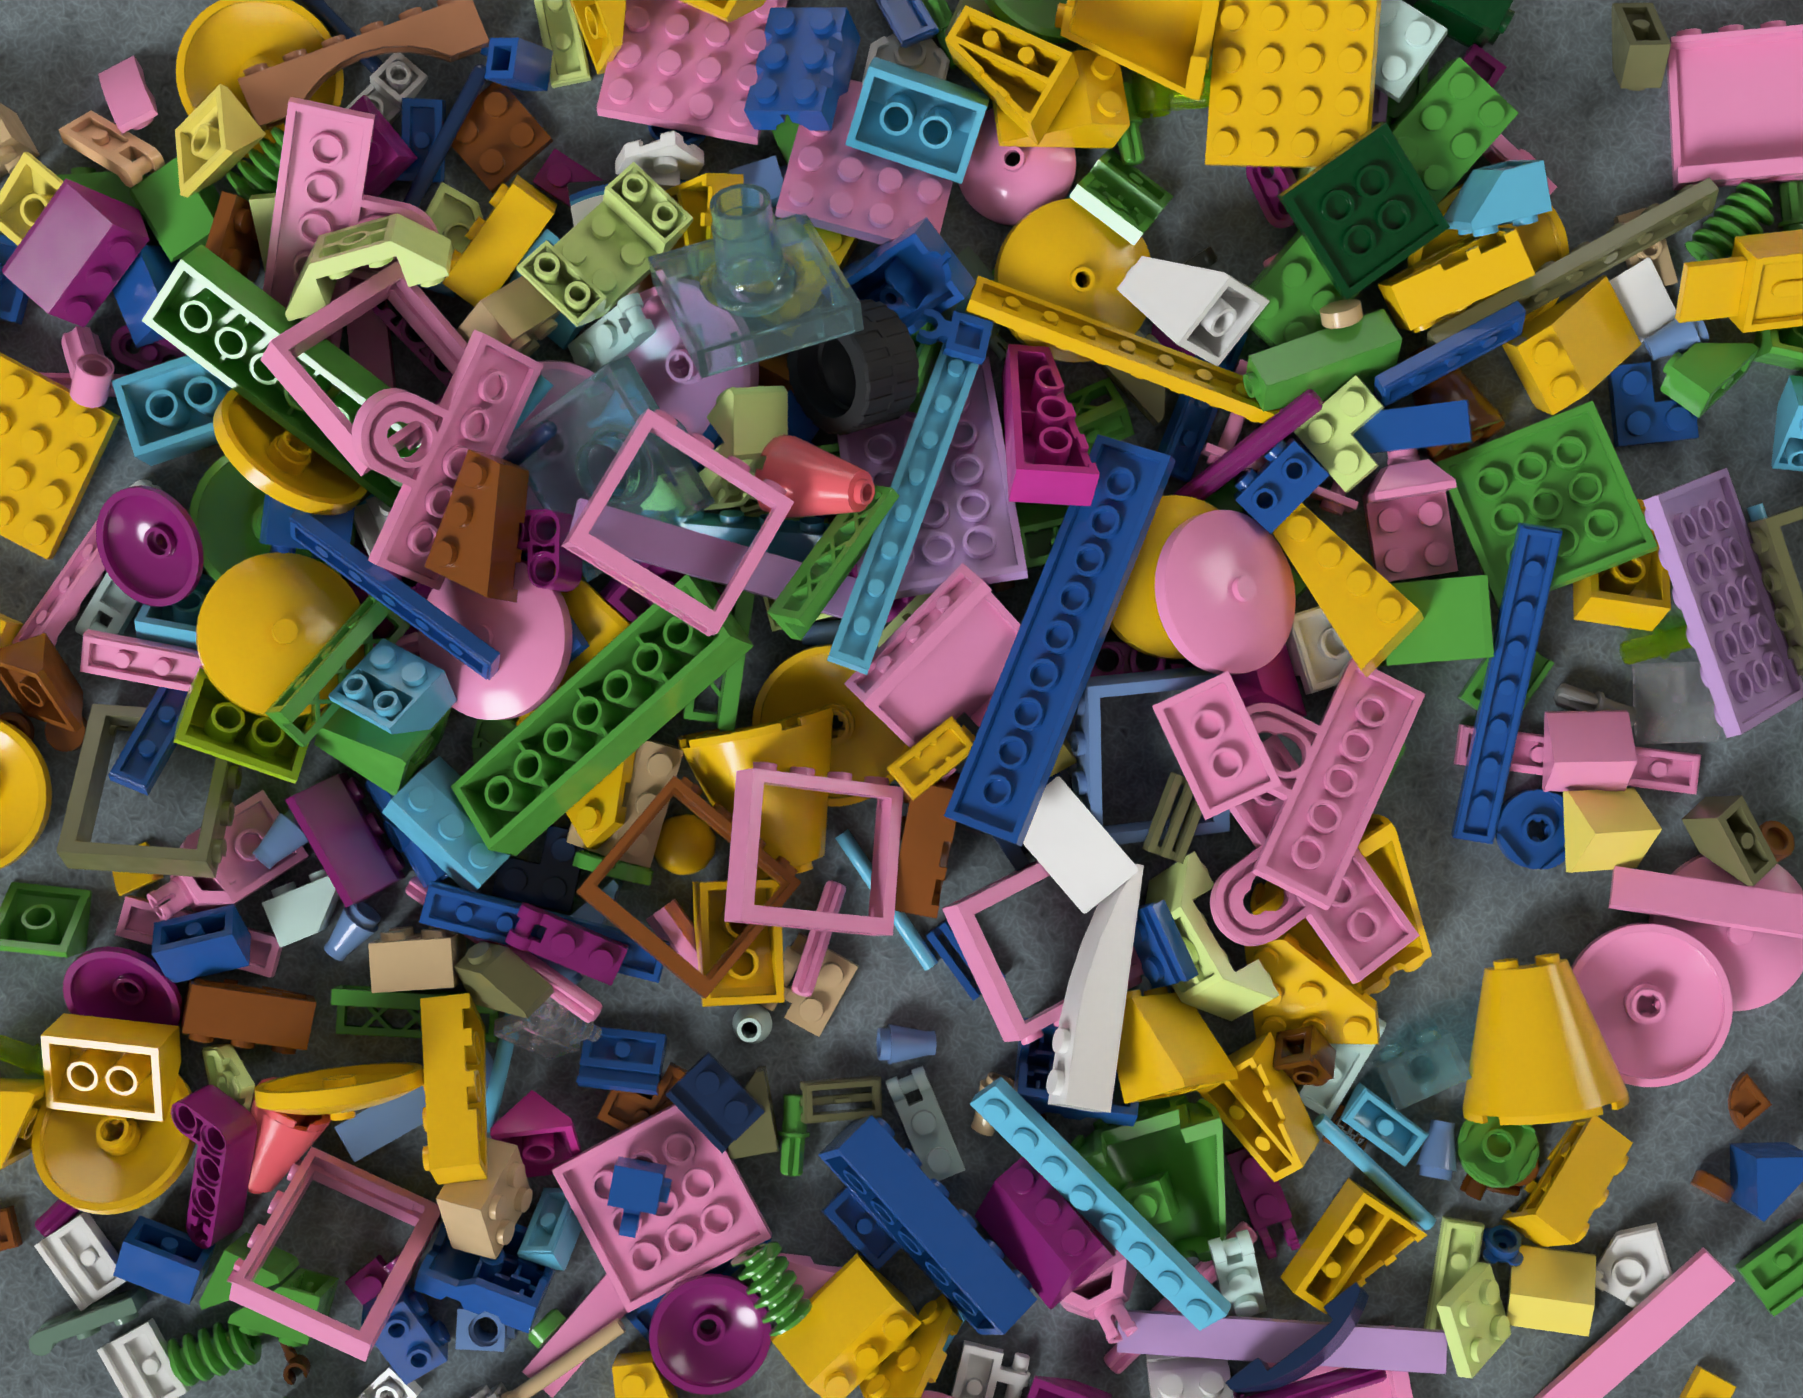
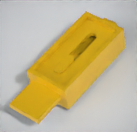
[1675,229,1803,333]

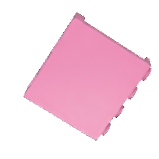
[1667,20,1803,191]
[844,563,1021,782]

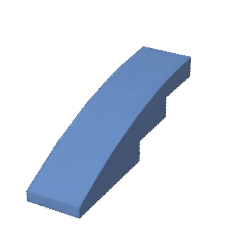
[334,1048,494,1162]

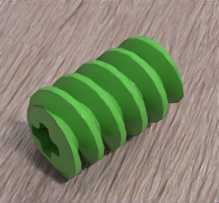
[226,121,286,202]
[1685,182,1774,261]
[731,1242,812,1336]
[167,1322,262,1387]

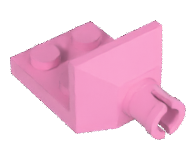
[1362,449,1458,582]
[147,790,309,921]
[1060,1203,1138,1344]

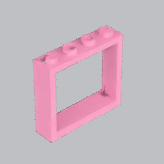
[261,261,468,477]
[562,409,794,636]
[724,762,904,936]
[942,860,1144,1045]
[227,1146,441,1362]

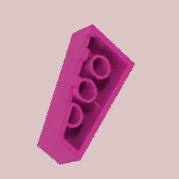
[1001,344,1100,506]

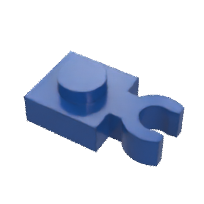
[916,309,993,365]

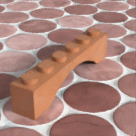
[238,0,489,131]

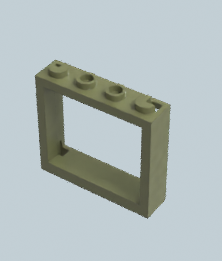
[1747,504,1803,676]
[56,704,242,878]

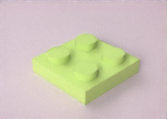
[1436,1262,1511,1379]

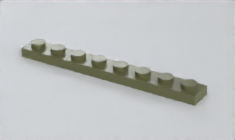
[1426,178,1719,349]

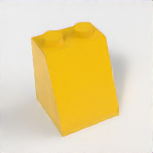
[1117,987,1239,1104]
[0,1078,46,1170]

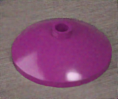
[96,485,204,607]
[63,946,183,1026]
[649,1274,771,1395]

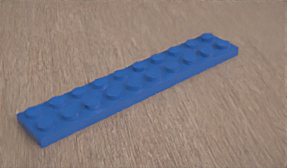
[944,434,1176,847]

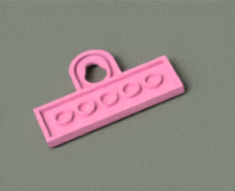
[263,97,439,349]
[352,330,544,591]
[1246,658,1425,910]
[1210,735,1420,984]

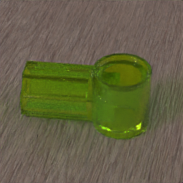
[1132,70,1211,119]

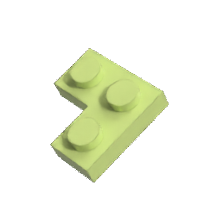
[1294,375,1385,493]

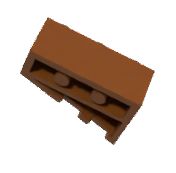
[424,449,529,603]
[895,773,960,919]
[181,977,316,1054]

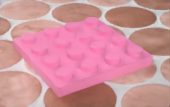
[597,0,789,145]
[775,80,953,245]
[552,1104,772,1313]

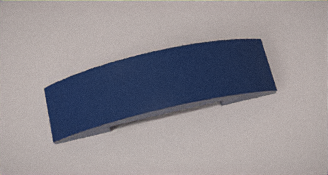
[1225,1282,1369,1395]

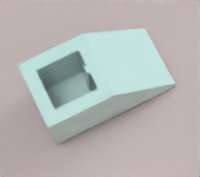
[262,869,340,948]

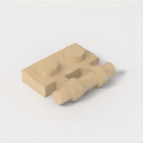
[760,933,859,1037]

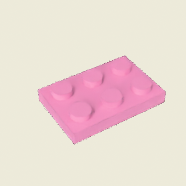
[1152,671,1282,820]

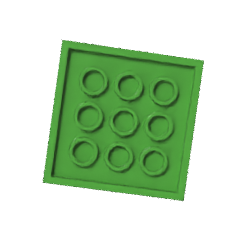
[1437,401,1658,610]

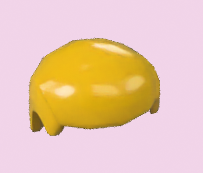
[654,814,716,875]

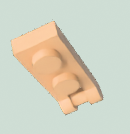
[58,110,165,188]

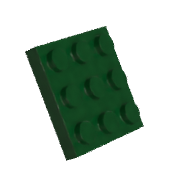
[1278,122,1450,300]

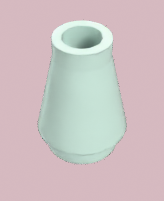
[732,1004,772,1044]

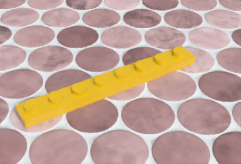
[965,275,1280,424]

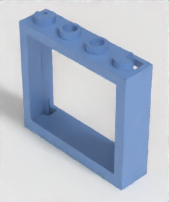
[1071,666,1230,845]

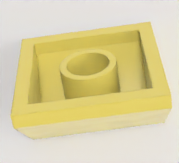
[175,84,266,198]
[0,152,64,246]
[1563,787,1662,873]
[1506,1245,1596,1337]

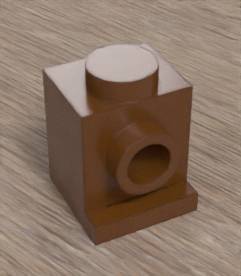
[1273,1025,1336,1086]

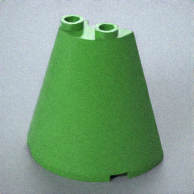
[1070,1095,1227,1262]

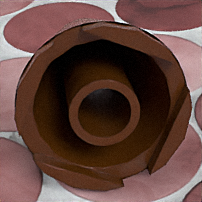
[1408,346,1505,463]

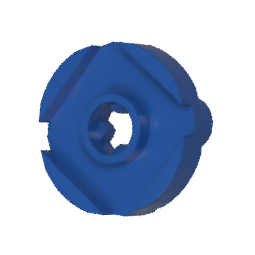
[1495,789,1565,870]

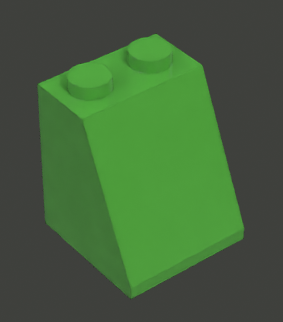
[1380,575,1494,666]
[314,707,452,796]

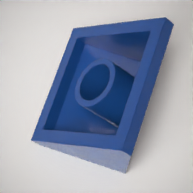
[112,245,182,348]
[1730,1142,1803,1222]

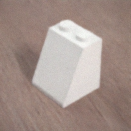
[1117,256,1270,367]

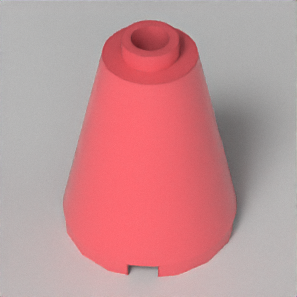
[755,435,875,518]
[248,1077,331,1194]

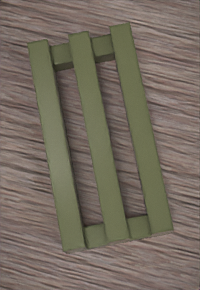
[1142,772,1202,864]
[800,1075,882,1124]

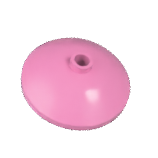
[958,108,1077,226]

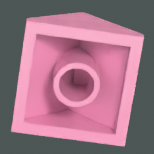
[1542,710,1638,792]

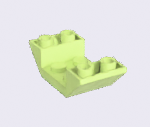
[517,162,693,327]
[285,213,454,321]
[640,386,788,512]
[1145,851,1279,1021]

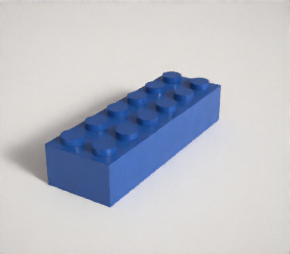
[818,1115,1037,1335]

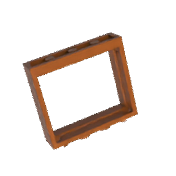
[576,776,802,999]

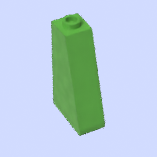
[1243,309,1402,411]

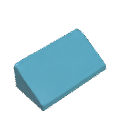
[1340,1082,1429,1167]
[517,1188,582,1271]

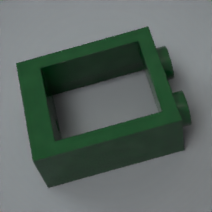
[1402,0,1515,48]

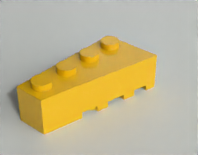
[1272,503,1425,677]
[420,993,488,1185]

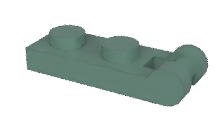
[29,1286,148,1356]

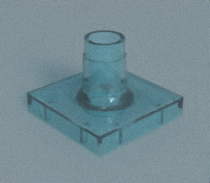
[648,184,864,378]
[506,356,715,582]

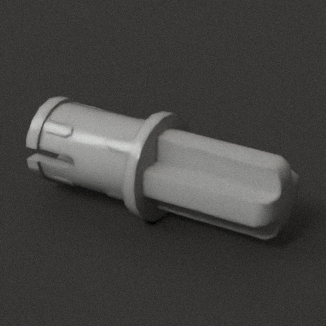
[1553,683,1637,727]

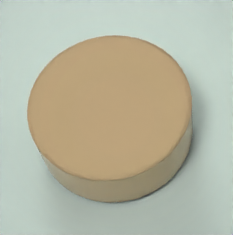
[1319,299,1363,329]

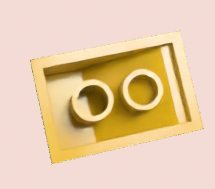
[570,0,626,75]
[992,50,1130,148]
[1502,275,1642,415]
[1573,499,1671,631]
[692,878,785,1007]

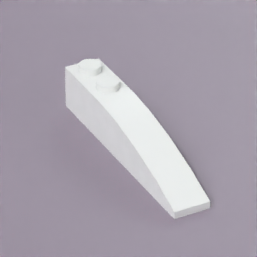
[1046,864,1144,1113]

